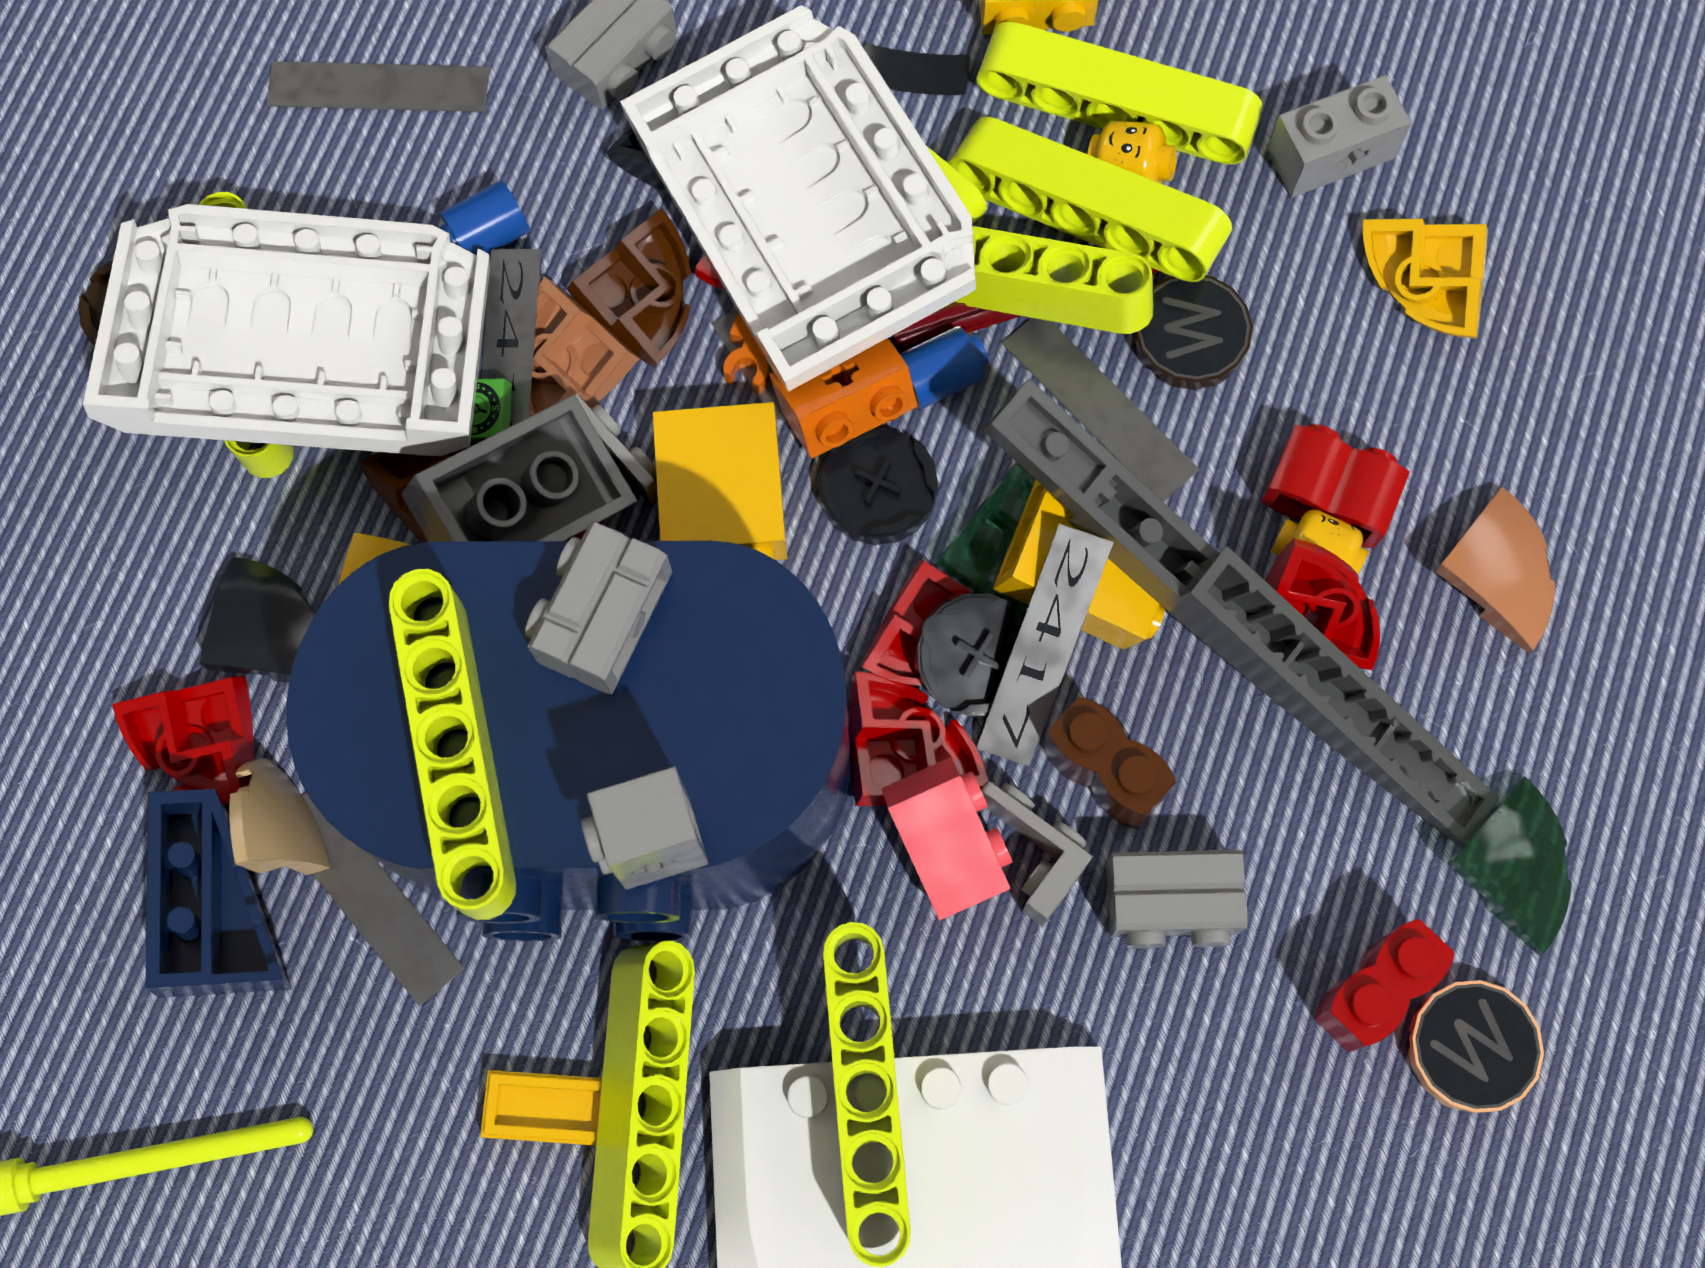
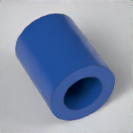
[438,179,530,255]
[899,326,989,411]

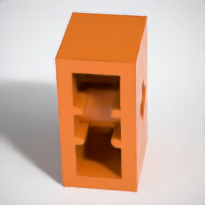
[769,338,918,459]

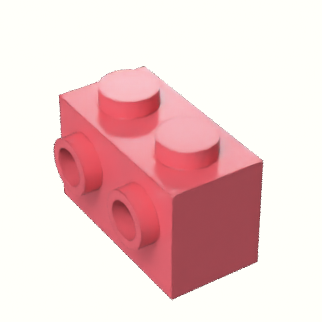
[881,757,1013,921]

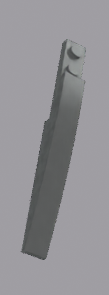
[983,379,1500,847]

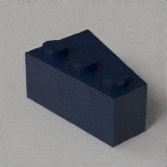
[145,789,292,998]

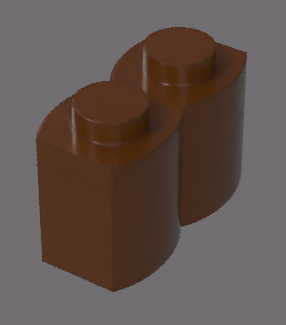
[1043,697,1176,829]

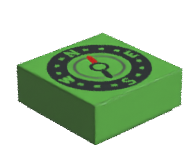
[470,378,512,443]

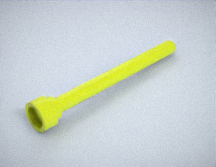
[0,1117,314,1216]

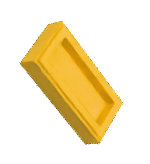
[480,1070,602,1146]

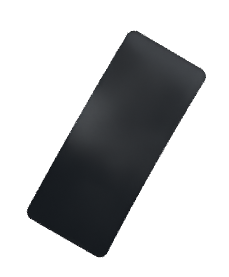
[863,43,970,95]

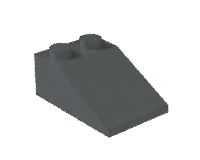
[401,395,637,542]

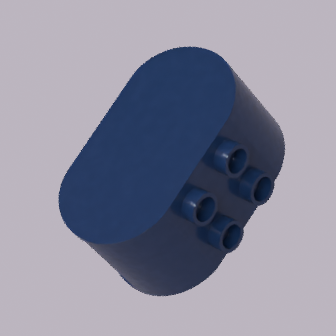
[286,541,850,941]

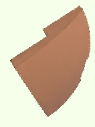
[529,276,640,417]
[1435,487,1555,654]

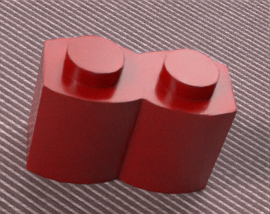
[1261,424,1410,549]
[1314,919,1455,1052]

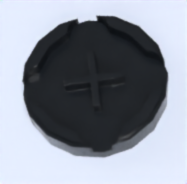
[818,425,938,545]
[914,592,1025,717]

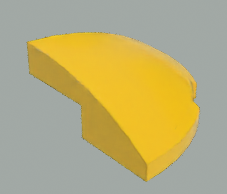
[1363,219,1488,339]

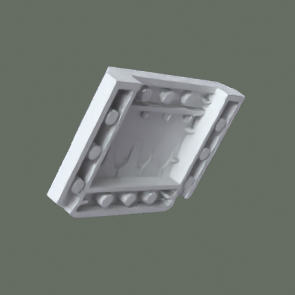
[620,5,976,392]
[83,204,490,456]
[709,1047,1122,1268]

